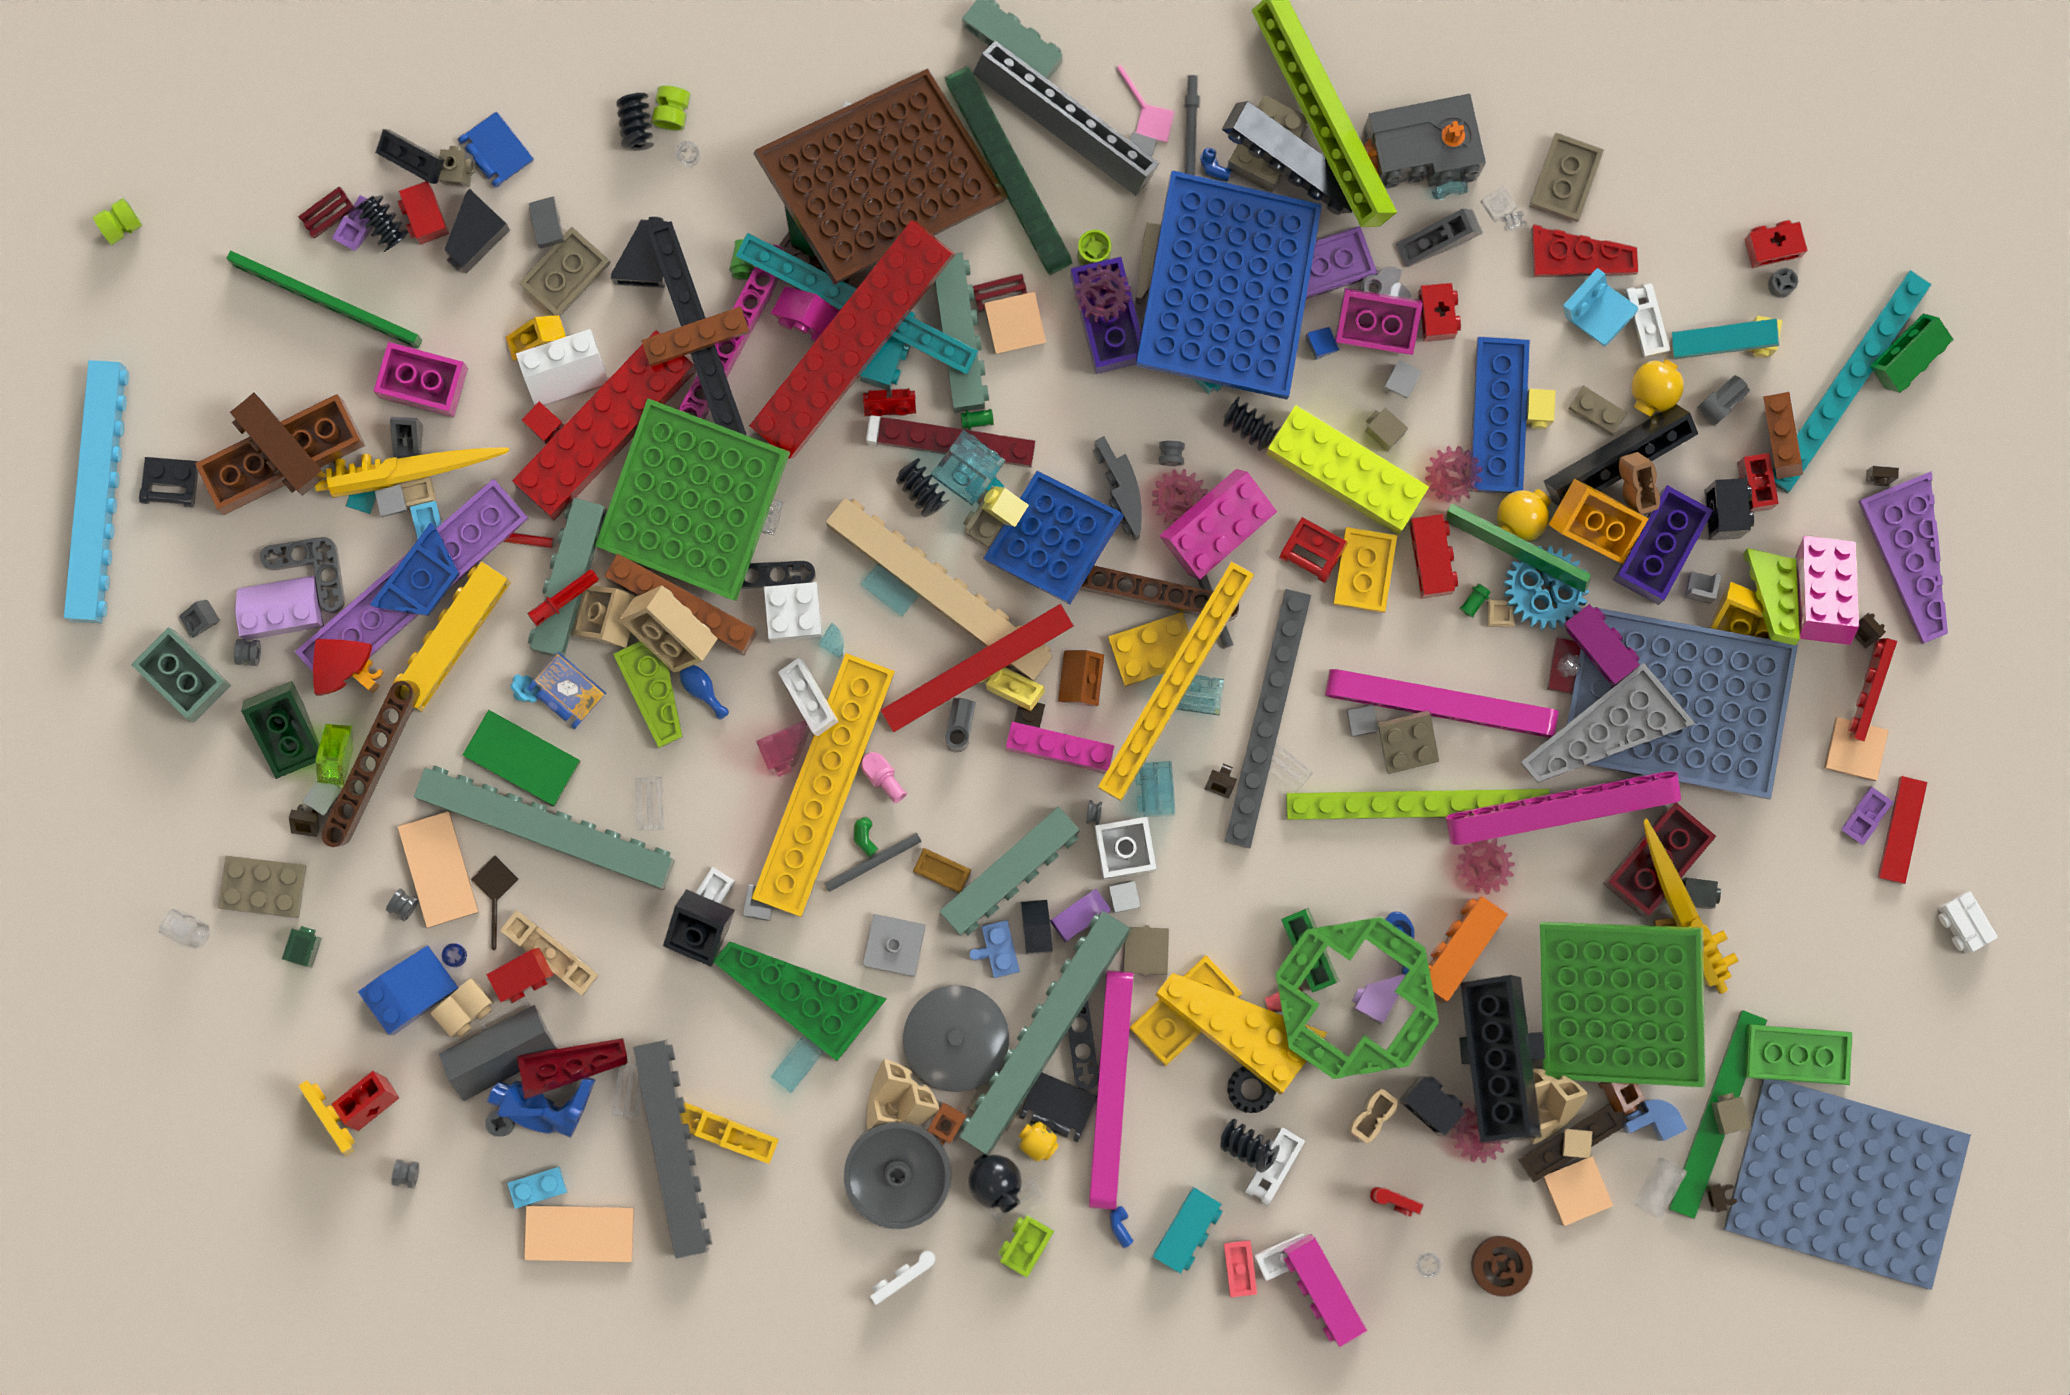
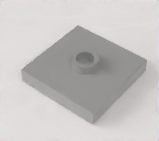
[863,914,926,977]

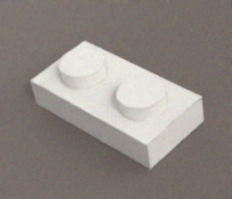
[1254,1233,1305,1281]

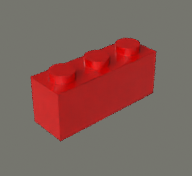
[1409,514,1458,599]

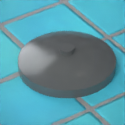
[903,985,1009,1092]
[844,1121,951,1229]

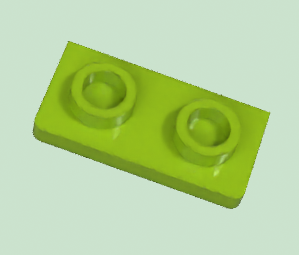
[998,1215,1054,1278]

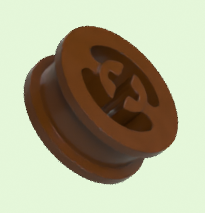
[1471,1236,1533,1297]

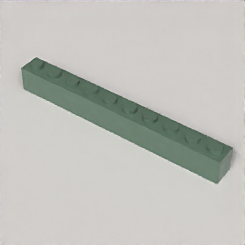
[413,765,675,890]
[960,911,1132,1155]

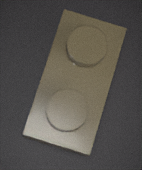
[1568,385,1627,436]

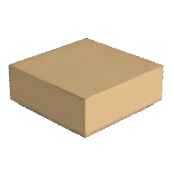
[1487,600,1515,627]
[1562,1129,1592,1158]

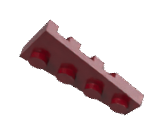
[517,1038,628,1099]

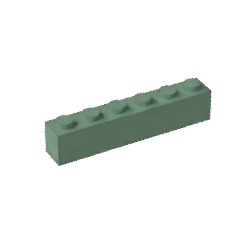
[935,252,989,413]
[528,498,607,657]
[939,806,1080,936]

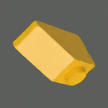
[505,315,566,361]

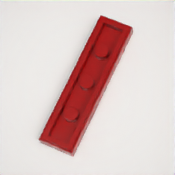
[1878,776,1928,884]

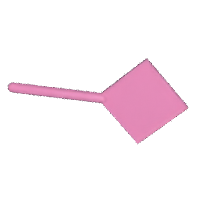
[1117,65,1174,143]

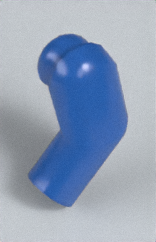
[1200,148,1232,182]
[1109,1206,1134,1248]

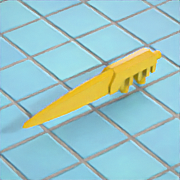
[315,447,509,498]
[1643,819,1739,994]

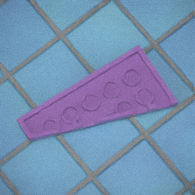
[1858,471,1948,645]

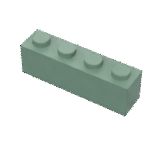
[962,0,1063,80]

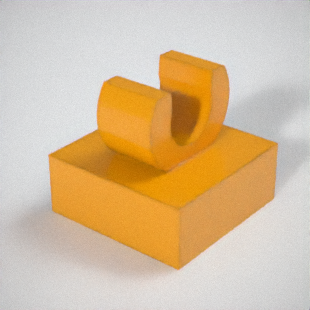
[352,660,384,693]

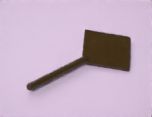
[471,856,519,950]

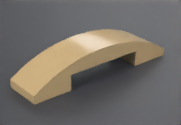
[500,910,599,996]

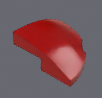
[313,639,372,696]

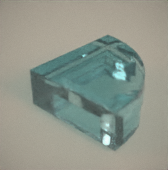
[1431,182,1469,199]
[818,622,844,659]

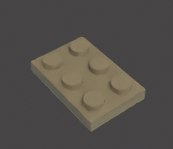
[1529,133,1604,223]
[519,227,611,316]
[218,856,306,918]

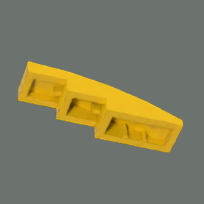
[682,1102,779,1164]

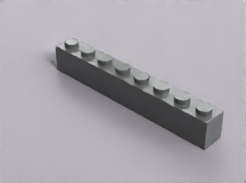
[973,41,1159,196]
[633,1040,712,1259]

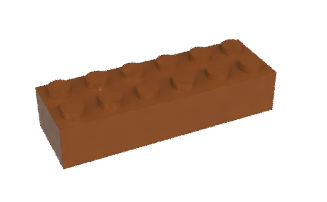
[195,394,366,515]

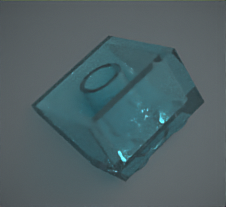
[930,430,1006,506]

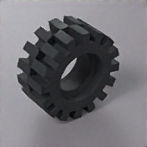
[1227,1066,1276,1113]

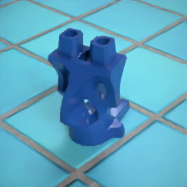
[487,1078,596,1138]

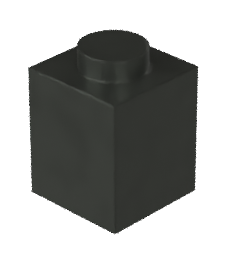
[1681,877,1721,909]

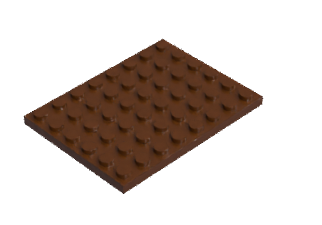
[753,68,1008,285]

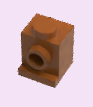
[1598,1082,1645,1115]
[927,1102,967,1145]

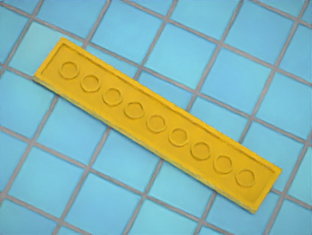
[752,653,895,918]

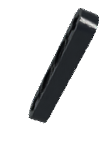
[741,561,816,589]
[1068,1000,1099,1090]

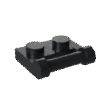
[139,457,198,508]

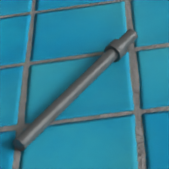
[1184,75,1200,175]

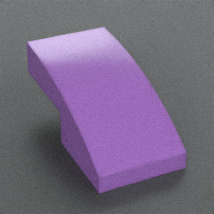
[332,195,373,251]
[1841,786,1894,845]
[1050,889,1111,942]

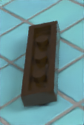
[1518,1104,1624,1183]

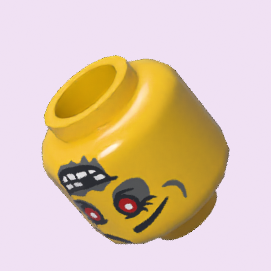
[1018,1122,1059,1162]

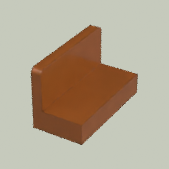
[1058,650,1104,706]

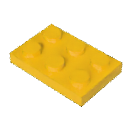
[1333,527,1397,613]
[1108,612,1189,687]
[298,1080,356,1157]

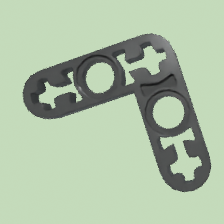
[260,537,345,613]

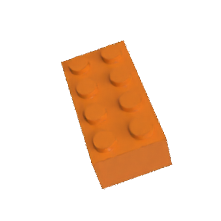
[1429,896,1508,1003]

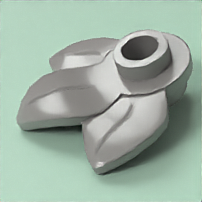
[1360,267,1411,299]

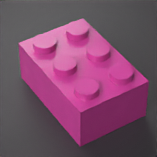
[1335,288,1423,355]
[373,342,468,418]

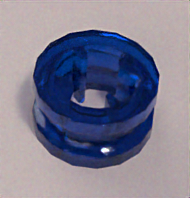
[441,943,467,968]

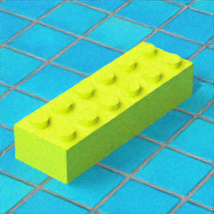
[1266,405,1429,536]

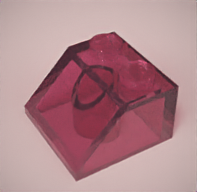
[756,720,810,777]

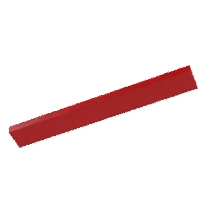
[881,604,1074,732]

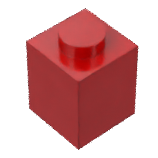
[522,401,564,444]

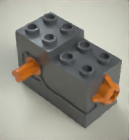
[1364,93,1486,188]

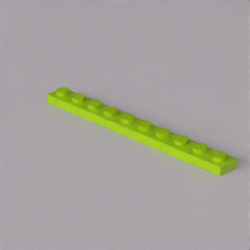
[1286,789,1550,820]

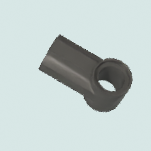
[1697,375,1750,426]
[945,698,976,752]

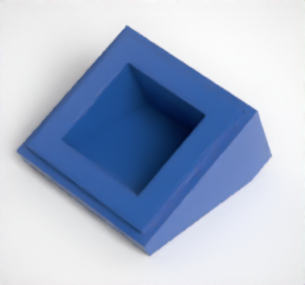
[1306,327,1339,360]

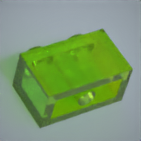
[316,724,353,785]

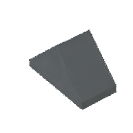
[390,417,423,459]

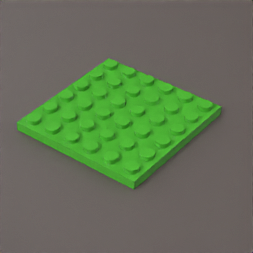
[595,399,790,601]
[1540,922,1705,1088]

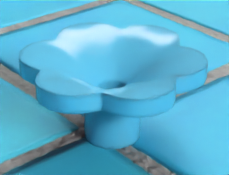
[510,674,540,703]

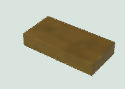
[913,848,972,893]

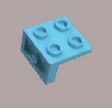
[1563,268,1638,346]

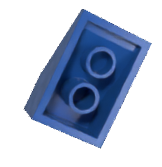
[358,945,459,1036]

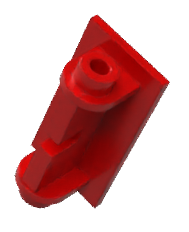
[863,388,916,417]

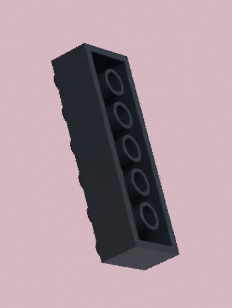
[1460,975,1542,1144]

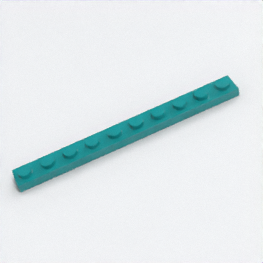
[736,233,979,374]
[1773,270,1932,494]

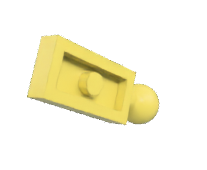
[981,668,1045,711]

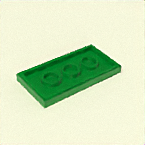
[463,709,581,807]

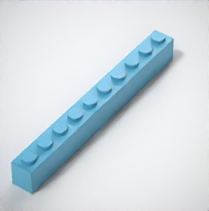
[64,360,129,624]

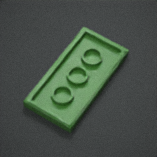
[1744,1024,1852,1085]

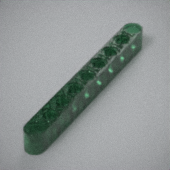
[944,66,1073,276]

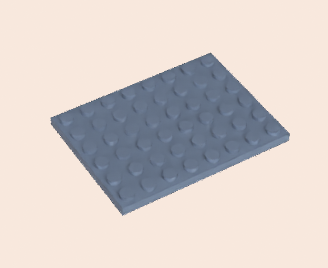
[1567,607,1798,800]
[1723,1079,1971,1290]

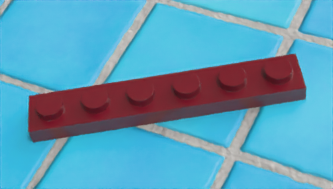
[878,417,1036,468]

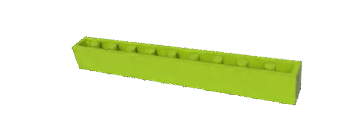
[1251,0,1397,227]

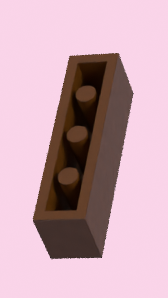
[230,392,327,496]

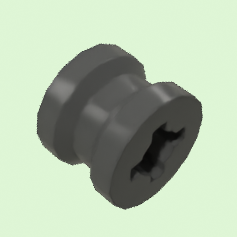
[1768,268,1798,298]
[1158,441,1185,466]
[234,639,261,666]
[386,888,419,922]
[485,1110,515,1137]
[392,1159,419,1189]

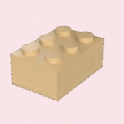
[619,586,718,673]

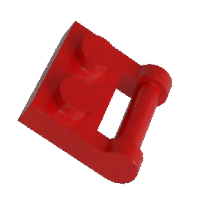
[1279,517,1348,583]
[1369,1187,1424,1217]

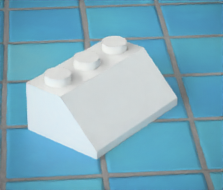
[516,329,608,406]

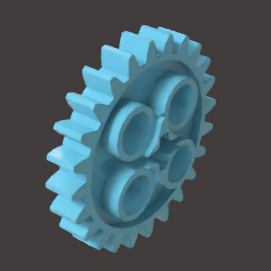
[1503,546,1589,630]

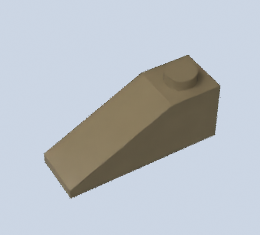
[1135,222,1161,304]

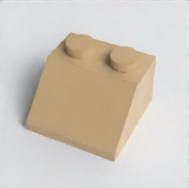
[571,586,637,648]

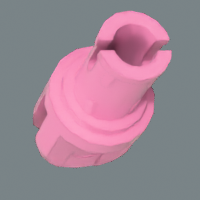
[861,752,907,804]

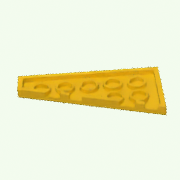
[1155,973,1327,1095]

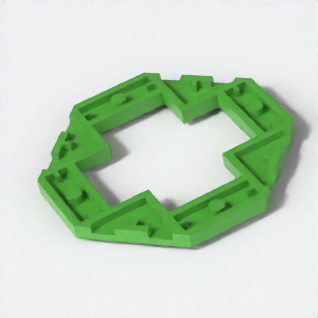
[1276,916,1439,1079]

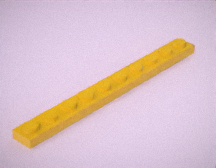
[1098,561,1254,801]

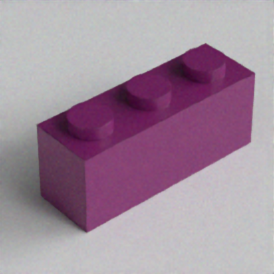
[1563,604,1640,688]

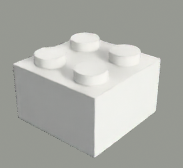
[764,582,823,643]
[1094,817,1156,880]

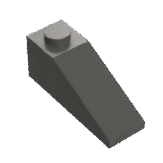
[1396,208,1483,267]

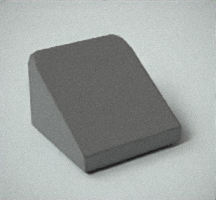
[179,600,220,638]

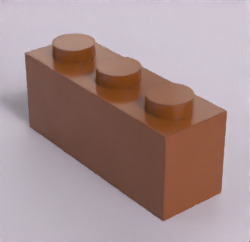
[1763,392,1803,479]

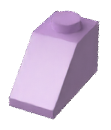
[1352,974,1405,1024]

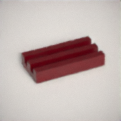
[298,186,355,239]
[973,273,1027,312]

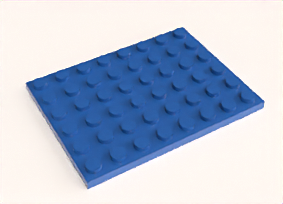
[1135,170,1322,400]

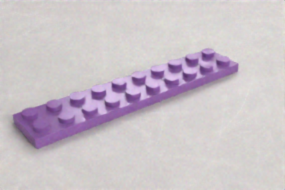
[295,479,529,672]

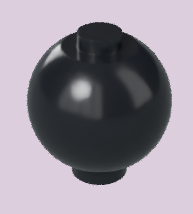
[968,1154,1022,1213]

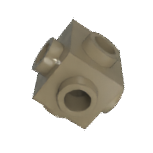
[438,146,475,187]

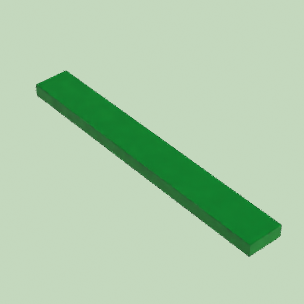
[226,250,422,349]
[1668,1010,1767,1219]

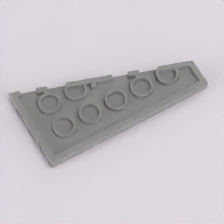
[1521,663,1695,783]

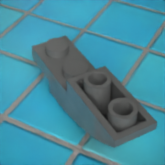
[1092,436,1142,541]

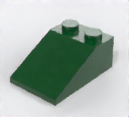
[241,681,325,779]

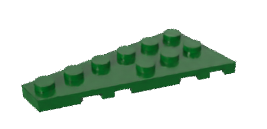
[714,941,887,1062]

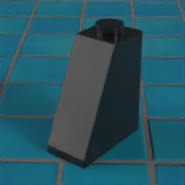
[444,189,510,274]
[611,217,667,288]

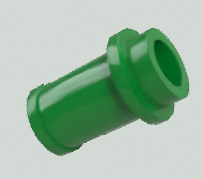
[961,409,994,430]
[1459,583,1491,618]

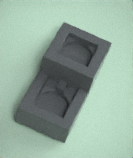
[529,196,565,249]

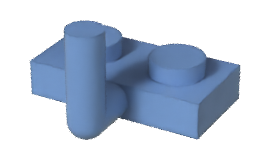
[970,920,1020,978]

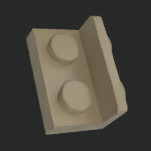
[963,486,1004,548]

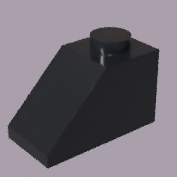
[1021,900,1053,955]

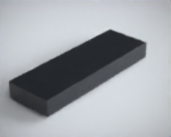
[375,129,445,184]

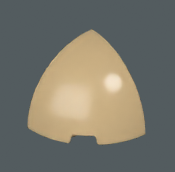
[867,1059,939,1130]
[1529,1069,1588,1144]

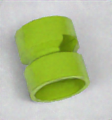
[651,85,691,131]
[92,198,143,245]
[1077,229,1112,266]

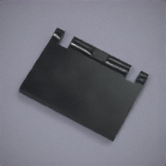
[1019,1072,1097,1143]

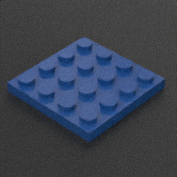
[983,471,1124,605]

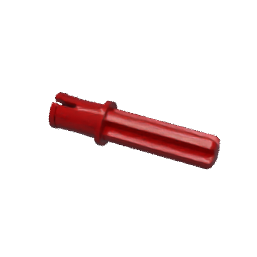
[527,570,599,627]

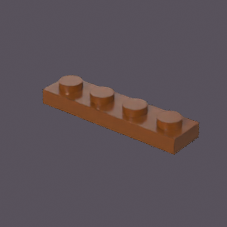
[641,306,750,367]

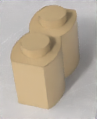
[430,978,495,1038]
[1348,1089,1398,1144]

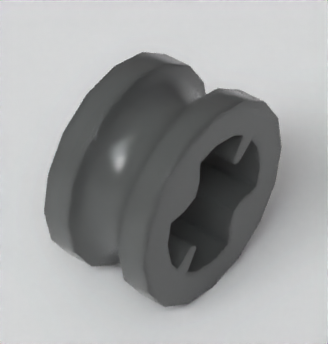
[1086,800,1102,825]

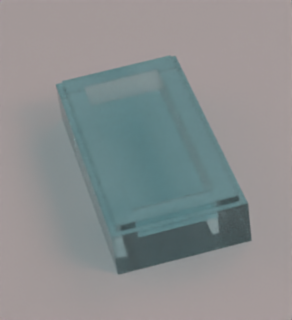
[861,564,918,617]
[771,1035,825,1093]

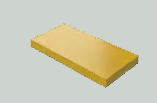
[1130,955,1242,1067]

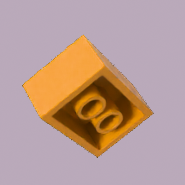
[1549,479,1649,564]

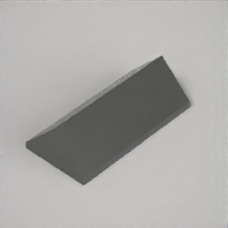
[439,1004,558,1101]

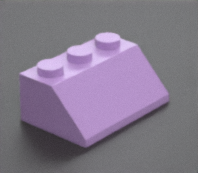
[235,575,324,640]

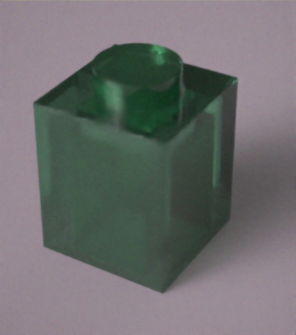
[282,926,322,968]

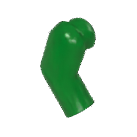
[853,817,879,858]

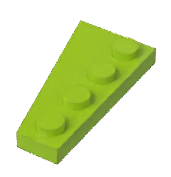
[1743,548,1800,646]
[613,641,683,749]

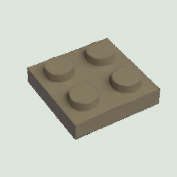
[1377,711,1439,774]

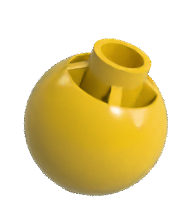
[1631,359,1684,417]
[1497,489,1551,542]

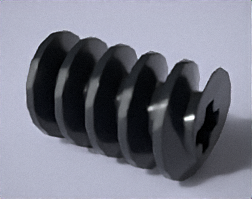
[616,93,654,151]
[353,195,408,253]
[1223,396,1281,451]
[896,458,950,517]
[1220,1119,1280,1173]

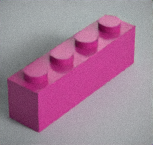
[1006,722,1115,774]
[1283,1234,1367,1347]

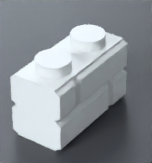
[1938,891,1998,954]

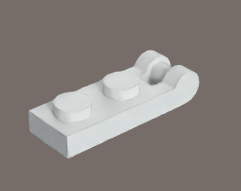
[1625,283,1670,358]
[1245,1127,1305,1206]
[870,1251,935,1305]

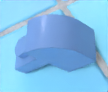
[1622,1099,1688,1141]

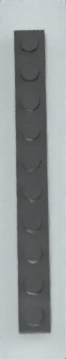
[1225,589,1311,849]

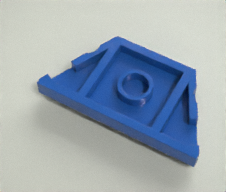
[370,522,460,616]

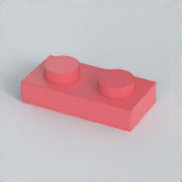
[1223,1240,1257,1297]

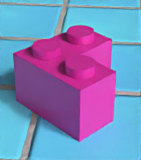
[771,286,839,342]

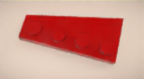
[1532,224,1638,277]
[1848,638,1898,742]

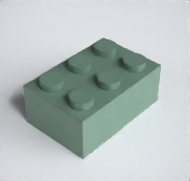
[131,627,231,723]

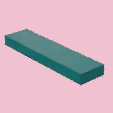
[1672,318,1780,359]

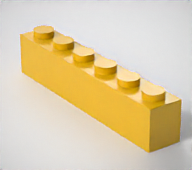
[392,561,511,712]

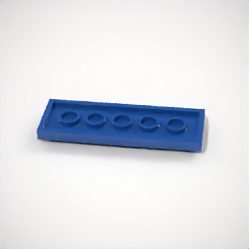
[1470,337,1530,494]

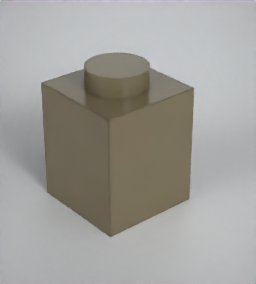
[1365,408,1408,452]
[1711,1093,1751,1135]

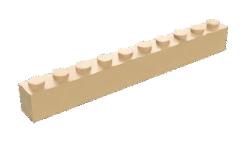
[826,498,1053,682]

